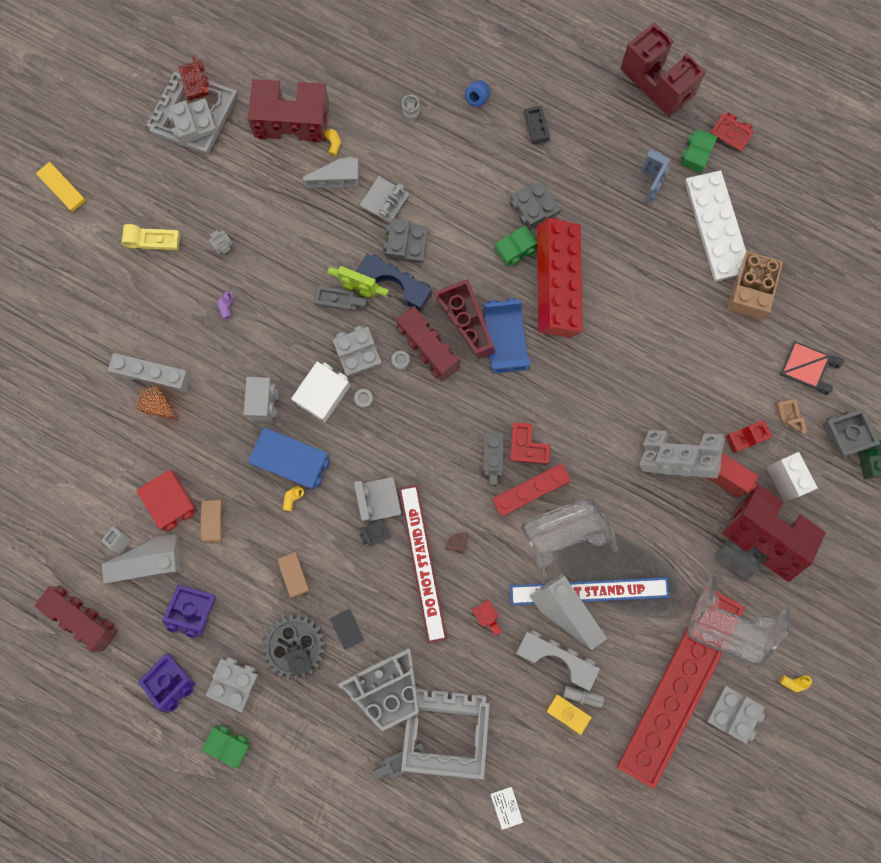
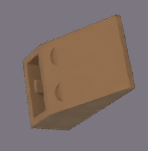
[727,251,783,320]

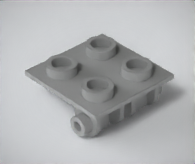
[360,176,410,223]

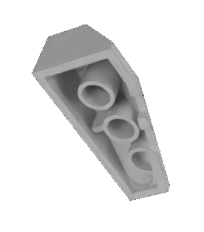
[102,534,182,584]
[529,573,607,650]

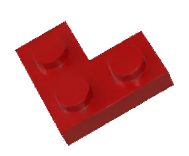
[510,422,550,465]

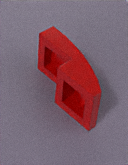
[726,420,772,453]

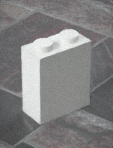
[291,362,350,423]
[766,452,817,502]

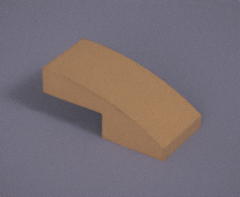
[201,500,223,543]
[278,552,310,599]

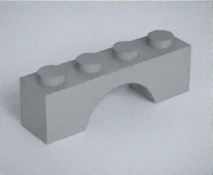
[107,353,192,394]
[515,630,600,691]

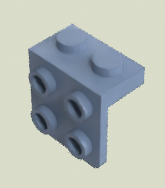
[640,149,670,204]

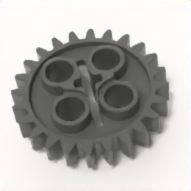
[261,614,327,680]

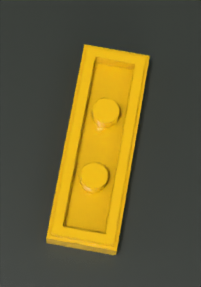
[36,162,86,212]

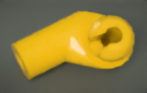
[325,129,341,157]
[282,486,304,511]

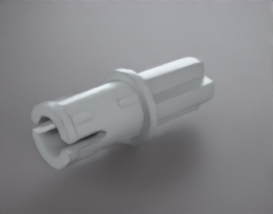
[563,685,604,708]

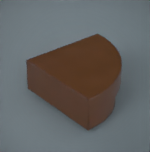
[445,533,468,553]

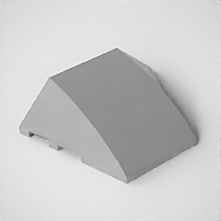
[337,648,419,731]

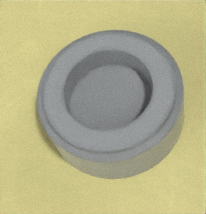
[391,350,410,370]
[354,389,373,408]

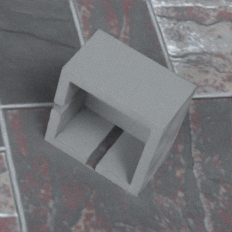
[243,377,279,424]

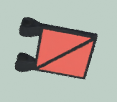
[780,341,844,395]

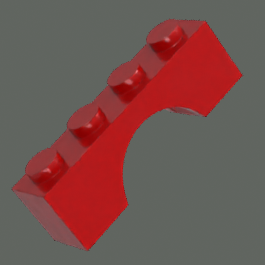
[492,463,571,518]

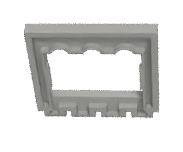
[146,71,239,155]
[401,688,490,780]

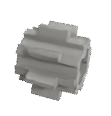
[208,230,233,254]

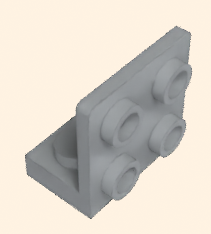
[354,477,401,523]

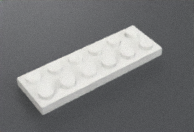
[684,171,746,282]

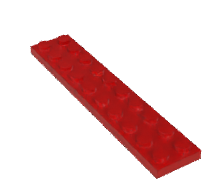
[617,588,745,789]

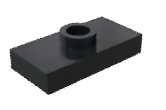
[524,105,550,144]

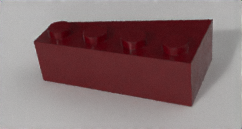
[396,306,460,382]

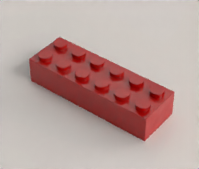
[537,218,583,338]

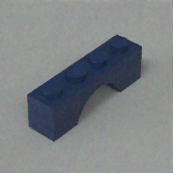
[356,253,432,313]

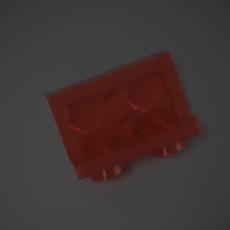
[178,55,210,101]

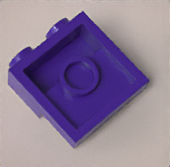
[162,585,216,638]
[138,653,196,713]

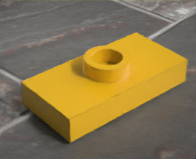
[546,694,592,735]

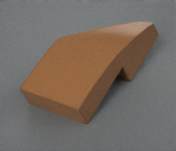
[775,398,807,434]

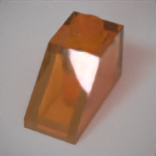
[136,385,179,421]

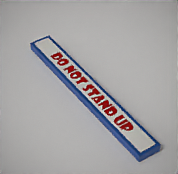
[510,577,669,605]

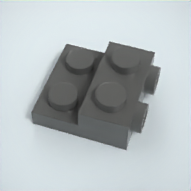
[509,180,561,230]
[383,219,428,263]
[823,409,880,458]

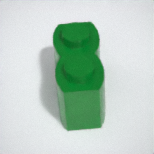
[680,129,717,173]
[494,226,537,267]
[201,724,251,769]

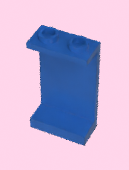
[484,298,530,374]
[248,427,331,491]

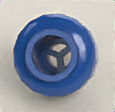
[465,80,491,107]

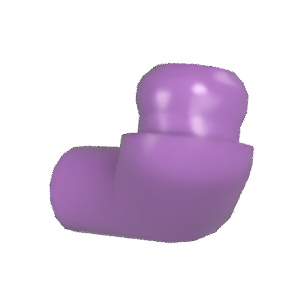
[217,291,234,320]

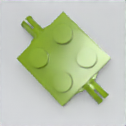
[328,266,389,298]

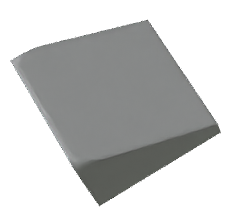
[101,526,132,555]

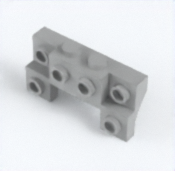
[639,430,725,478]

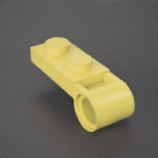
[121,224,180,250]

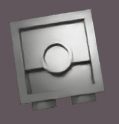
[167,98,217,144]
[333,325,382,377]
[206,656,260,713]
[706,685,765,744]

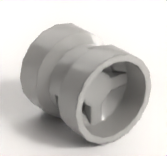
[402,95,420,120]

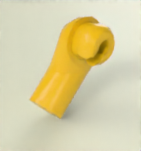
[779,675,812,693]

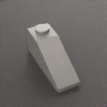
[303,157,360,188]

